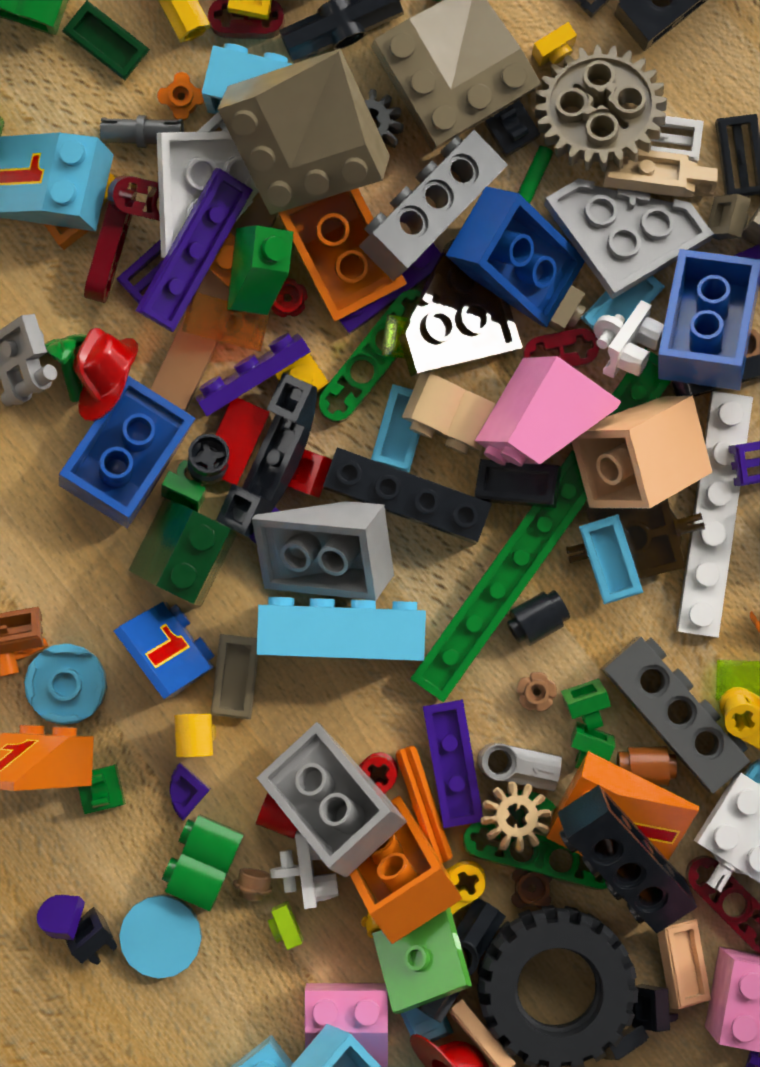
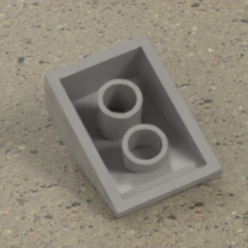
[252,501,394,601]
[257,722,407,877]

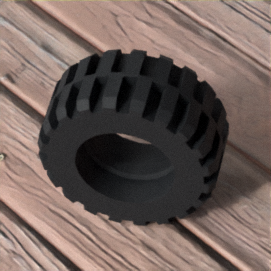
[477,905,638,1067]

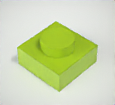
[268,901,304,950]

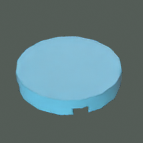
[24,644,107,725]
[119,895,202,979]

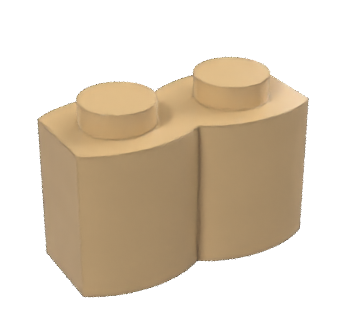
[402,373,496,455]

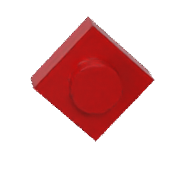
[288,449,333,498]

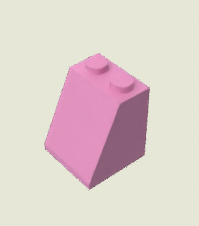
[475,356,621,467]
[705,946,760,1052]

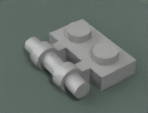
[0,314,57,407]

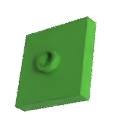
[372,907,472,1014]

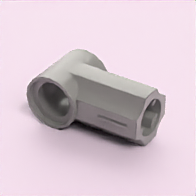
[477,743,562,792]

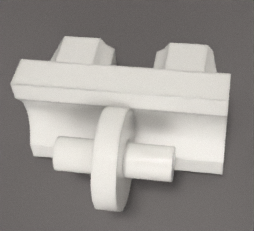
[593,300,664,378]
[270,831,339,909]

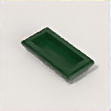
[62,0,150,81]

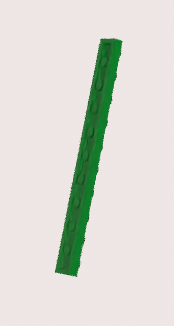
[410,347,671,703]

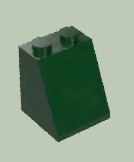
[129,497,238,606]

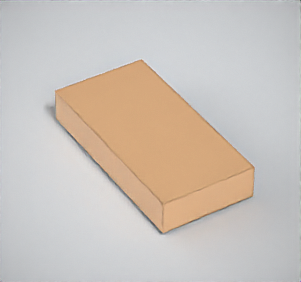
[657,918,711,1009]
[451,999,516,1067]

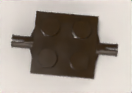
[566,498,705,579]

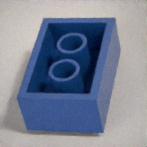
[658,249,760,391]

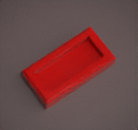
[202,398,271,486]

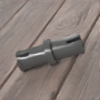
[100,115,184,148]

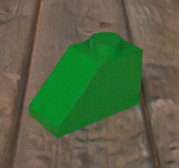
[227,225,294,315]

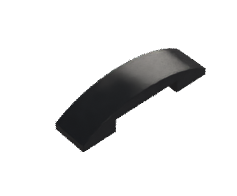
[216,372,317,537]

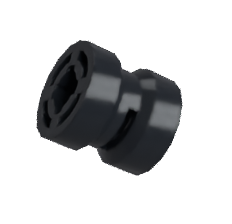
[188,434,229,485]

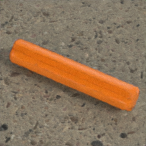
[396,746,453,863]

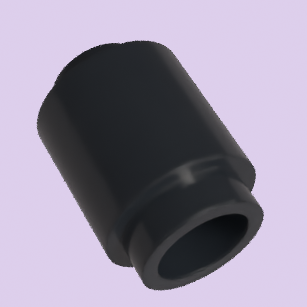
[507,590,570,646]

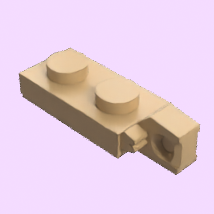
[603,149,718,197]

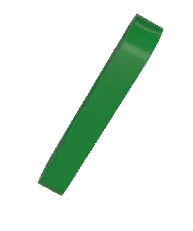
[319,290,421,423]
[463,822,607,890]

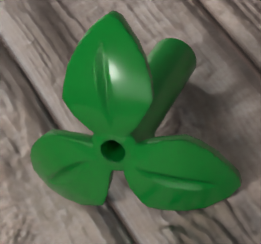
[39,334,87,402]

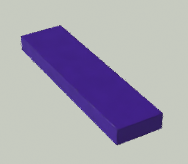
[135,168,253,332]

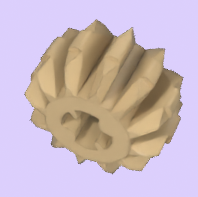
[480,782,551,853]

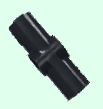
[279,0,404,64]
[417,898,506,1023]

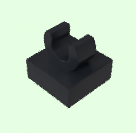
[485,100,541,158]
[65,907,117,965]
[632,984,678,1032]

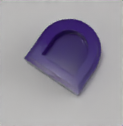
[37,895,85,940]

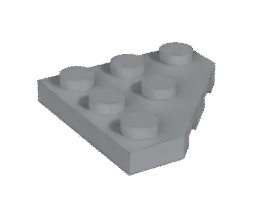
[544,178,714,299]

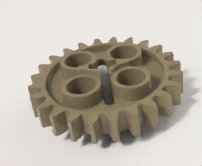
[535,45,667,172]

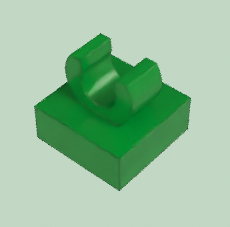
[161,460,206,512]
[561,678,611,731]
[571,722,615,769]
[78,764,126,814]

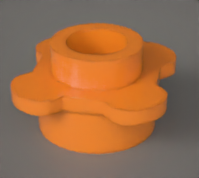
[157,72,204,121]

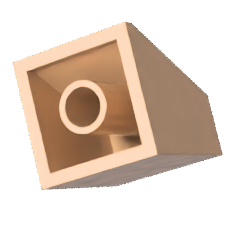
[572,395,712,508]

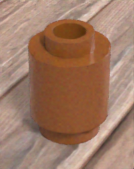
[616,746,677,787]

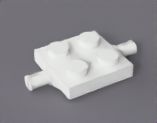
[693,772,760,892]

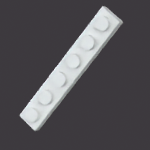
[676,391,753,638]

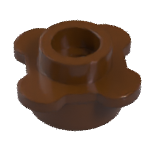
[511,869,552,909]

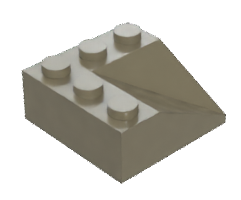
[371,0,542,151]
[218,49,390,215]

